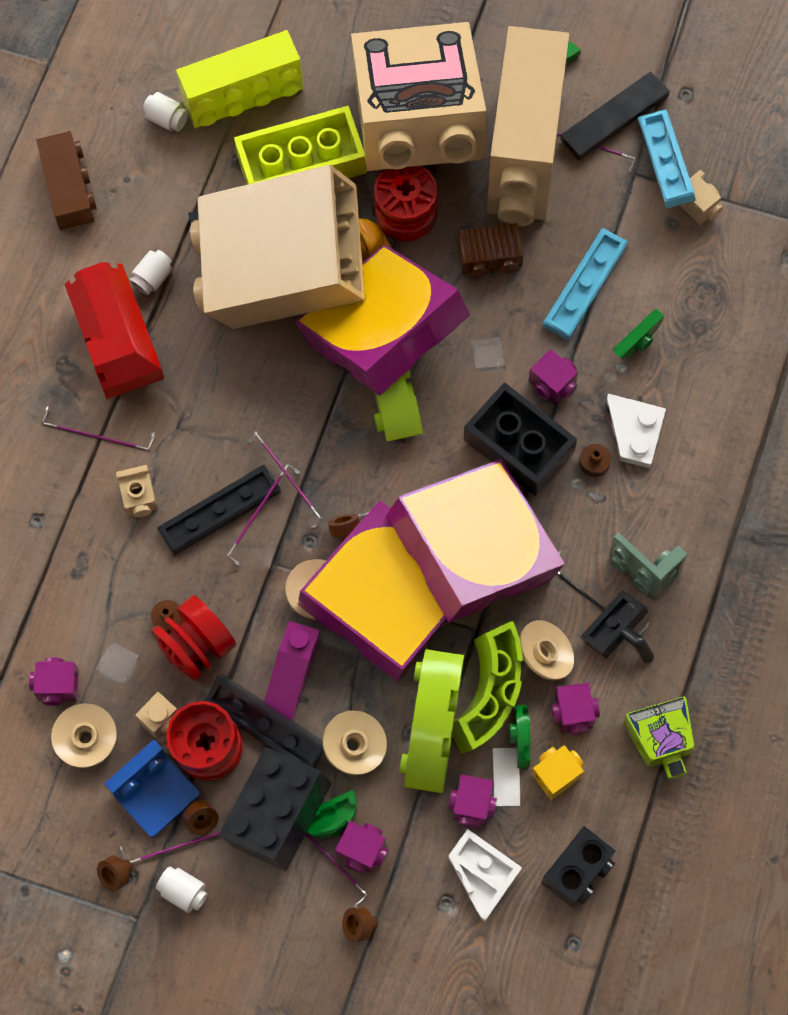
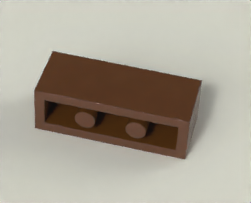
[36,131,97,230]

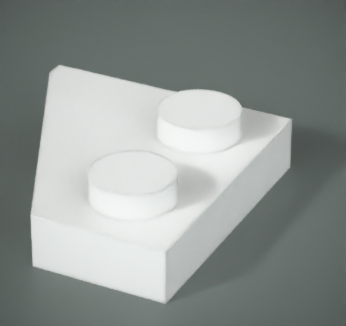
[606,394,666,469]
[448,829,522,922]

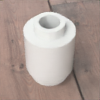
[143,92,189,132]
[129,250,173,296]
[156,866,208,913]

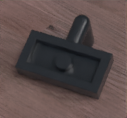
[580,590,654,663]

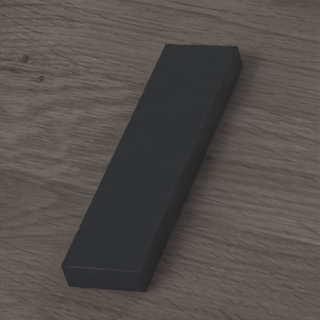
[560,71,670,160]
[157,464,281,556]
[204,674,324,768]

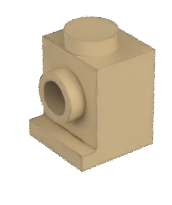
[680,170,724,225]
[116,465,158,518]
[135,692,178,745]

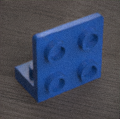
[104,740,200,838]

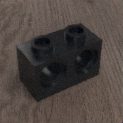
[541,826,616,908]

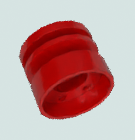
[374,166,438,242]
[151,595,237,682]
[166,701,244,782]

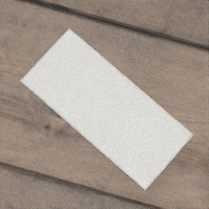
[493,748,520,806]

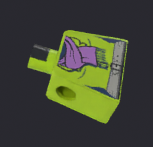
[623,696,694,780]

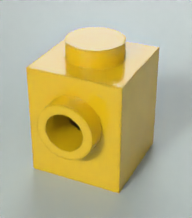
[531,745,585,800]

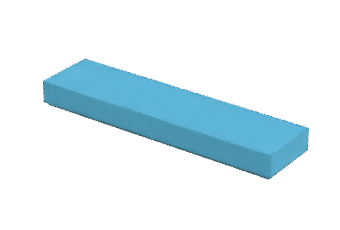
[638,109,696,209]
[543,228,629,341]

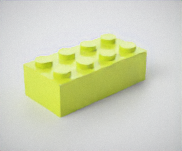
[176,30,303,129]
[234,105,367,185]

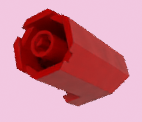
[64,262,165,399]

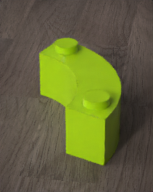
[374,370,423,442]
[452,621,523,754]
[400,649,464,793]

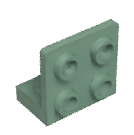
[609,532,687,599]

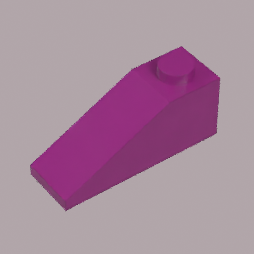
[264,621,321,720]

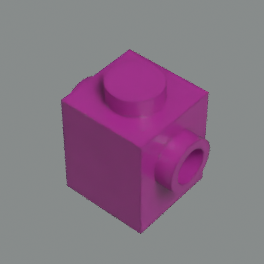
[528,349,578,404]
[29,657,79,706]
[551,683,600,735]
[448,775,497,829]
[335,821,389,874]

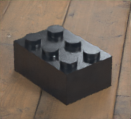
[464,382,577,497]
[219,747,332,871]

